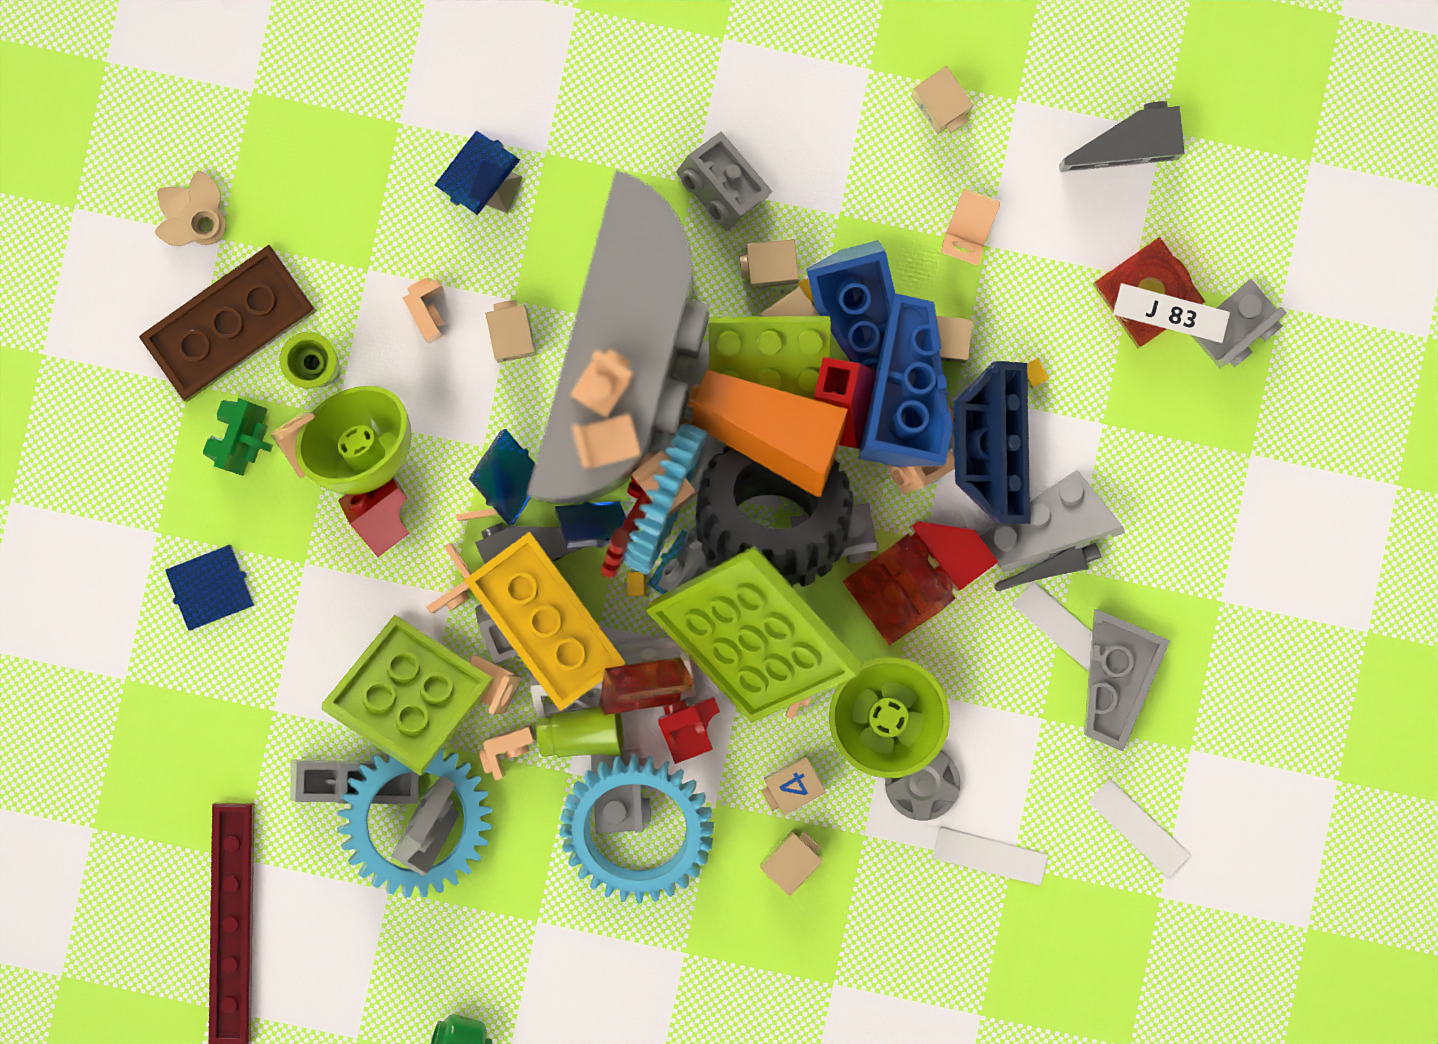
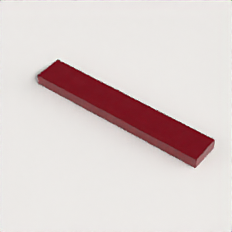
[208,803,255,1044]

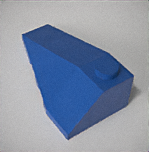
[806,240,895,370]
[858,293,953,467]

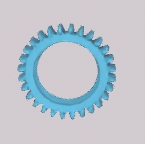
[624,424,708,575]
[337,748,492,898]
[560,754,714,904]

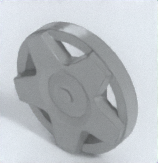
[885,750,960,821]

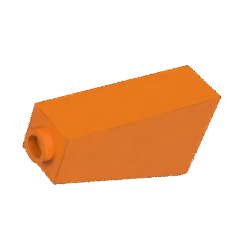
[688,369,847,497]

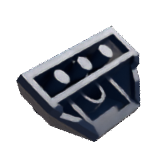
[953,361,1030,524]

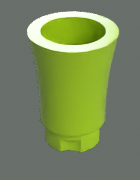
[279,332,340,389]
[536,700,624,758]

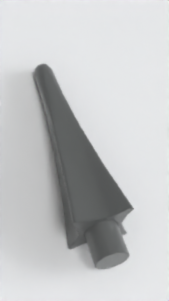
[994,543,1102,591]

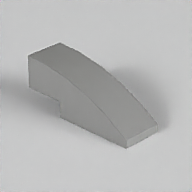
[290,759,419,804]

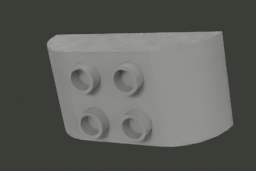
[527,170,710,504]

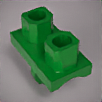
[203,398,273,476]

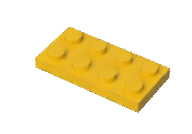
[464,532,626,711]

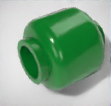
[430,1014,492,1044]

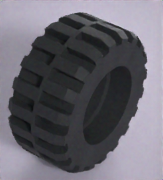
[695,445,854,588]

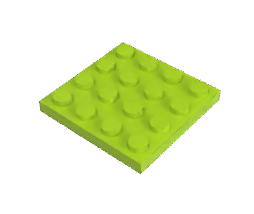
[645,547,863,723]

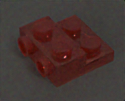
[842,534,956,645]

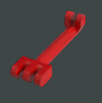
[600,476,652,578]

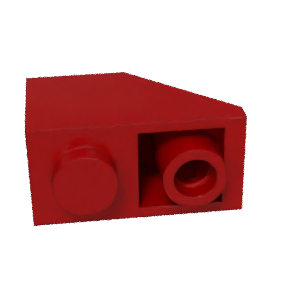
[814,357,876,450]
[909,521,998,591]

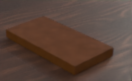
[138,245,317,402]

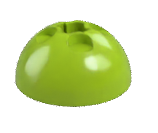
[295,386,412,495]
[829,657,950,778]

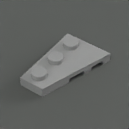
[980,469,1125,572]
[1084,609,1170,751]

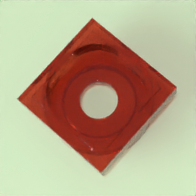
[1093,237,1205,349]

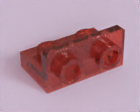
[599,657,694,715]

